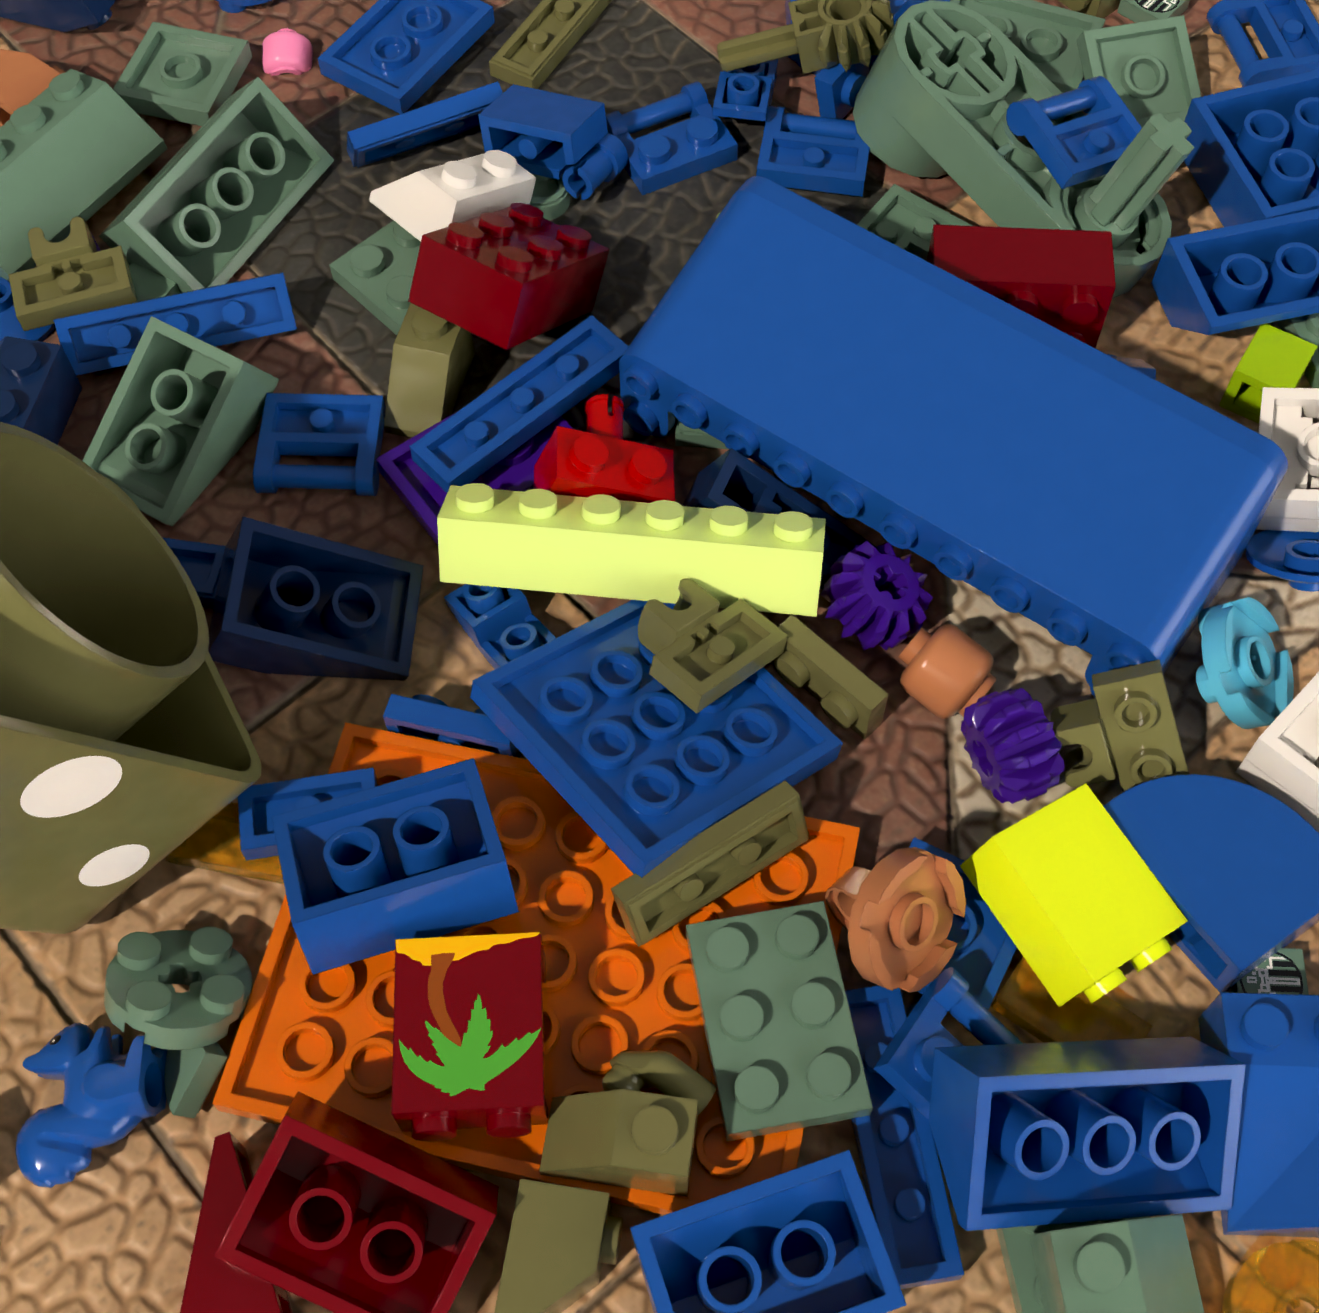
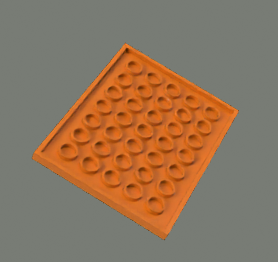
[212,722,860,1215]

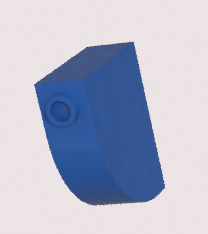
[1103,774,1319,993]

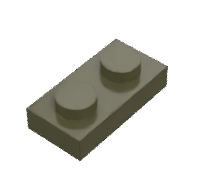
[772,614,889,740]

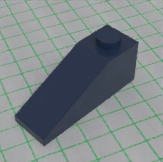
[682,448,876,590]

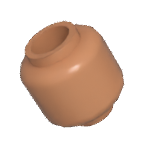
[898,624,997,719]

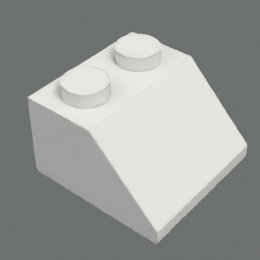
[369,150,537,242]

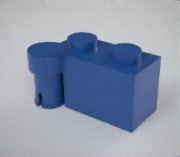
[478,84,628,200]

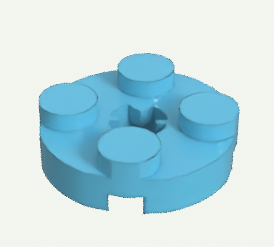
[1196,597,1294,730]

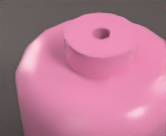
[261,28,313,76]

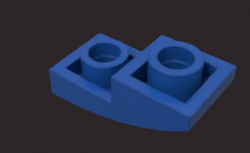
[713,59,778,121]
[444,584,556,669]

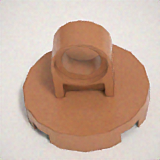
[825,847,966,993]

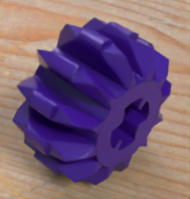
[820,541,933,651]
[961,688,1064,804]

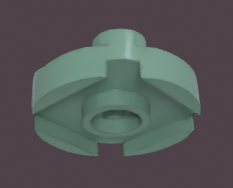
[104,927,252,1050]

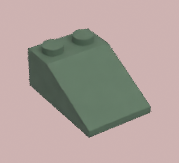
[82,316,279,526]

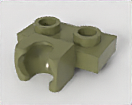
[8,217,137,331]
[638,579,788,714]
[1050,660,1190,792]

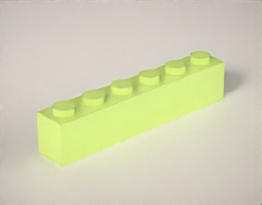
[437,483,826,617]

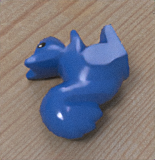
[15,1023,168,1188]

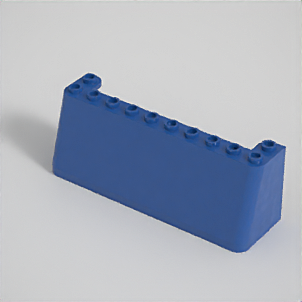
[619,176,1288,698]

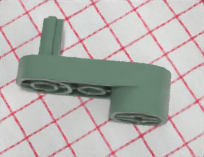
[853,0,1195,299]

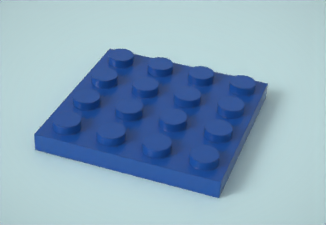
[470,600,843,878]

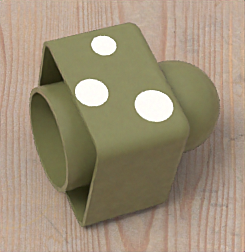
[0,422,261,934]

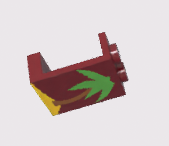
[391,932,549,1142]

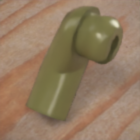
[602,1050,716,1115]

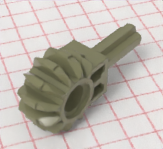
[717,0,894,74]

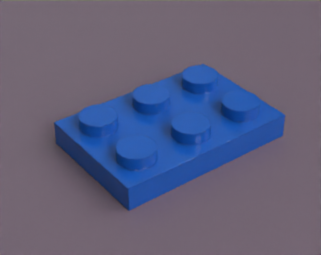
[317,0,495,114]

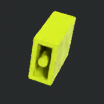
[960,783,1188,1007]

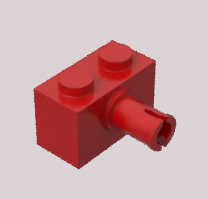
[534,394,675,503]

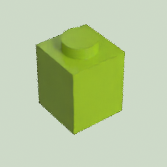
[1219,323,1318,424]

